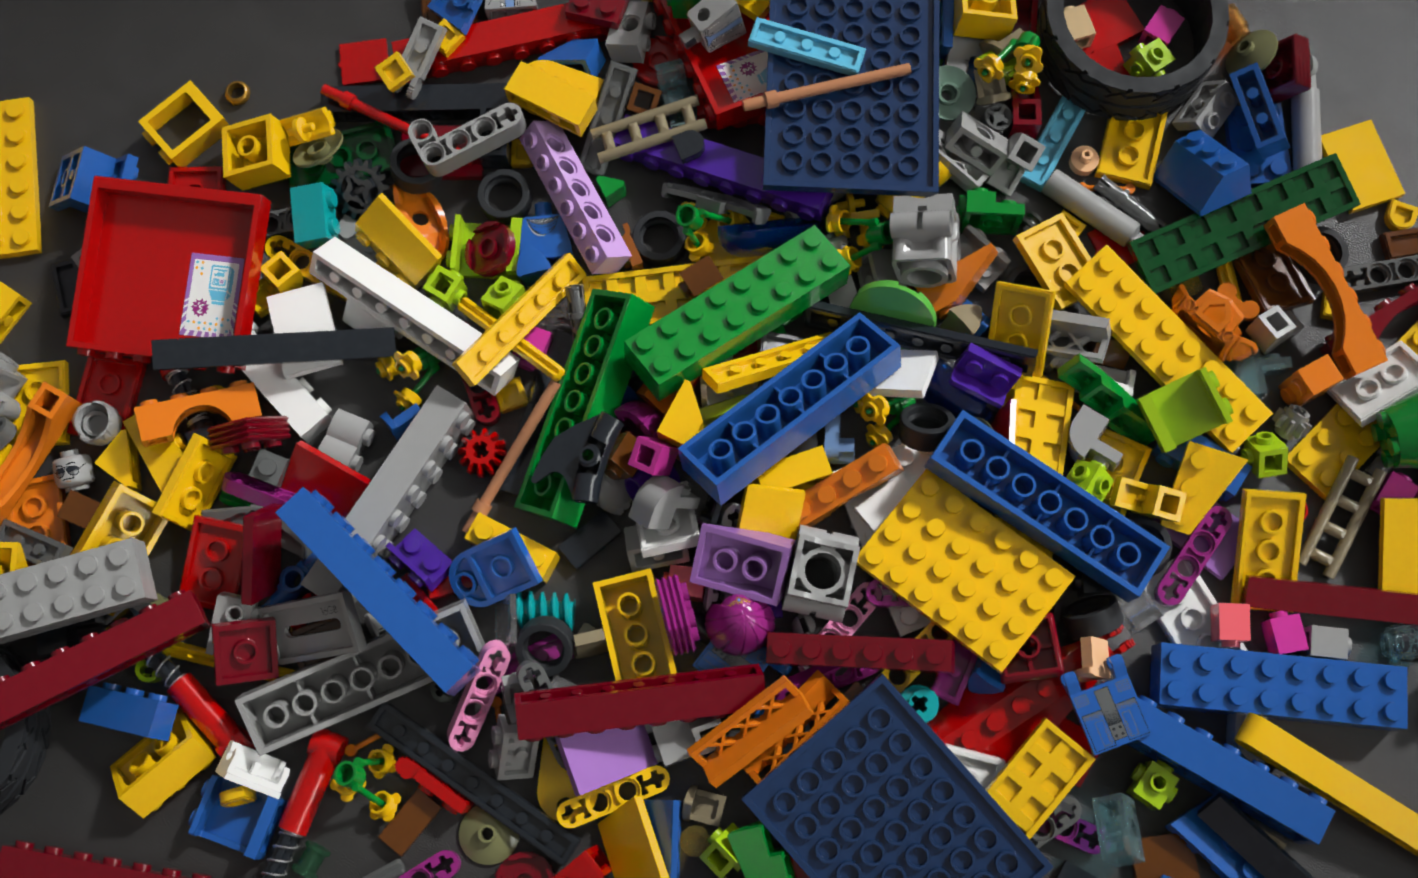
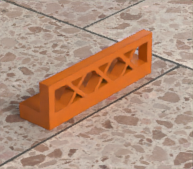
[742,669,850,784]
[687,675,814,788]

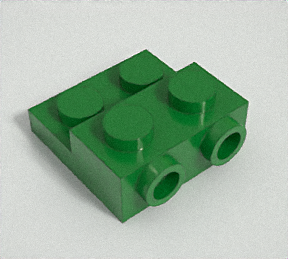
[955,188,1025,235]

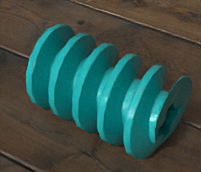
[513,591,576,631]
[900,685,939,723]

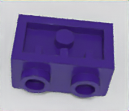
[949,342,1023,409]
[385,528,452,592]

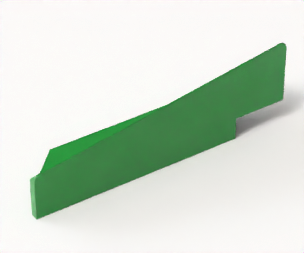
[728,820,796,878]

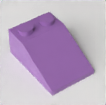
[689,523,797,606]

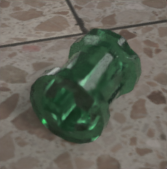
[291,840,331,878]

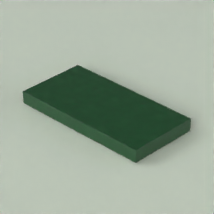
[288,121,395,189]

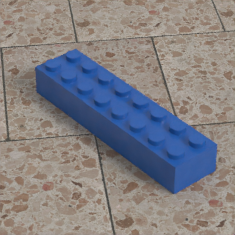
[678,312,901,505]
[924,410,1170,603]
[275,487,481,696]
[1149,642,1408,731]
[1094,679,1335,845]

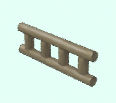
[590,94,708,164]
[1299,455,1387,580]

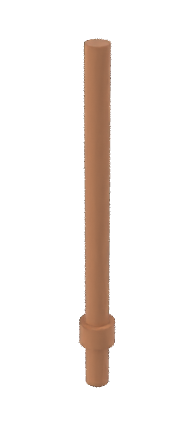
[742,63,912,112]
[462,379,561,533]

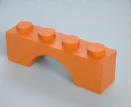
[134,380,262,447]
[798,443,905,529]

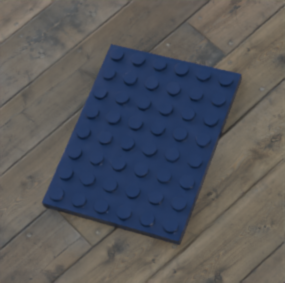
[763,0,940,197]
[742,673,1053,878]

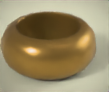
[225,81,251,105]

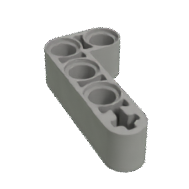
[408,103,527,177]

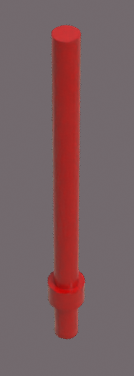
[320,84,475,166]

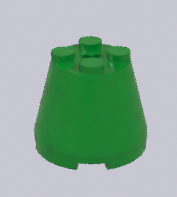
[1371,392,1418,469]

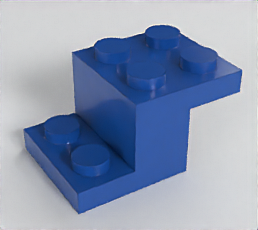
[48,146,139,213]

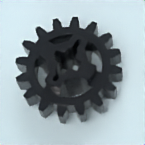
[331,158,393,219]

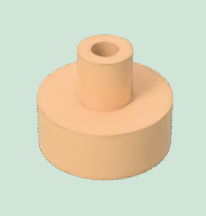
[1069,146,1099,176]

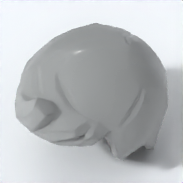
[71,401,122,446]
[596,473,632,515]

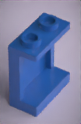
[188,775,288,860]

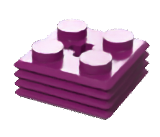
[654,574,700,657]

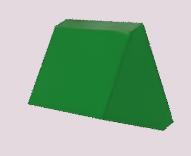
[596,175,626,208]

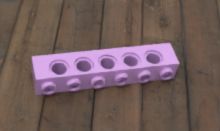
[519,121,632,274]

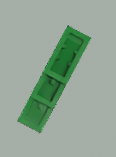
[1057,353,1155,446]

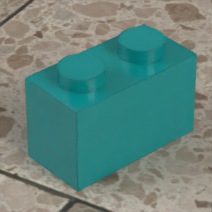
[290,182,340,249]

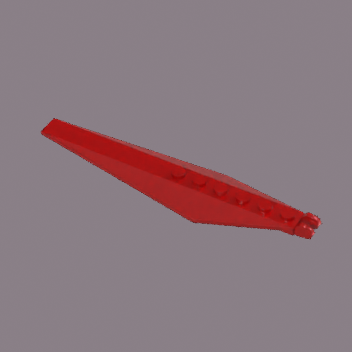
[927,625,1136,765]

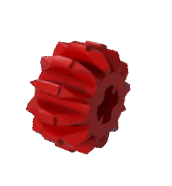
[457,428,507,478]

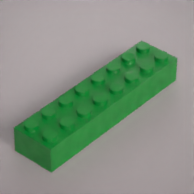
[624,225,851,401]
[514,289,655,528]

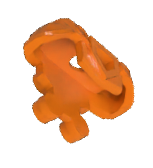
[1171,282,1260,362]

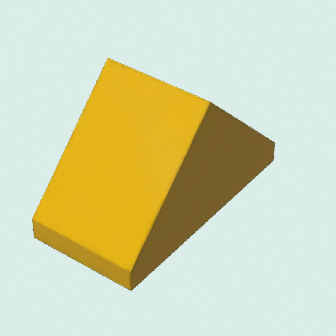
[95,429,142,492]

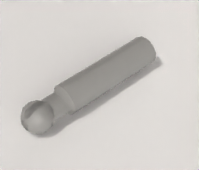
[1290,54,1322,171]
[1041,169,1144,247]

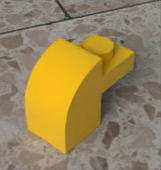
[255,251,303,319]
[1109,476,1187,522]

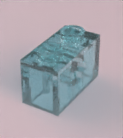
[1091,793,1145,867]

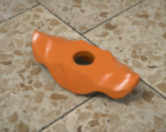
[393,177,450,261]

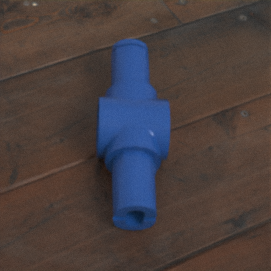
[260,552,318,607]

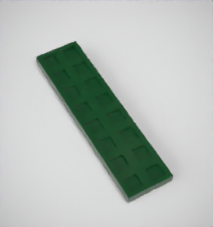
[1126,153,1361,294]

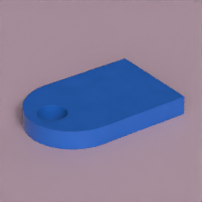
[449,527,543,607]

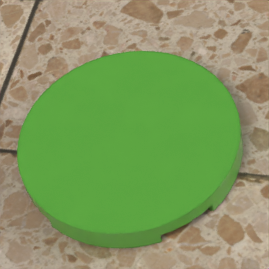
[850,280,937,350]

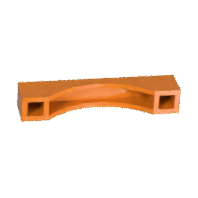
[1263,203,1388,380]
[0,382,82,526]

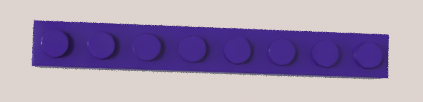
[614,114,834,222]

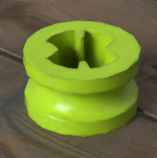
[135,659,162,683]

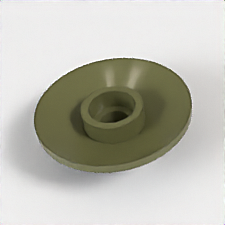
[1225,29,1278,74]
[293,128,343,168]
[459,806,520,865]

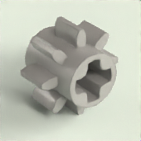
[1272,404,1312,441]

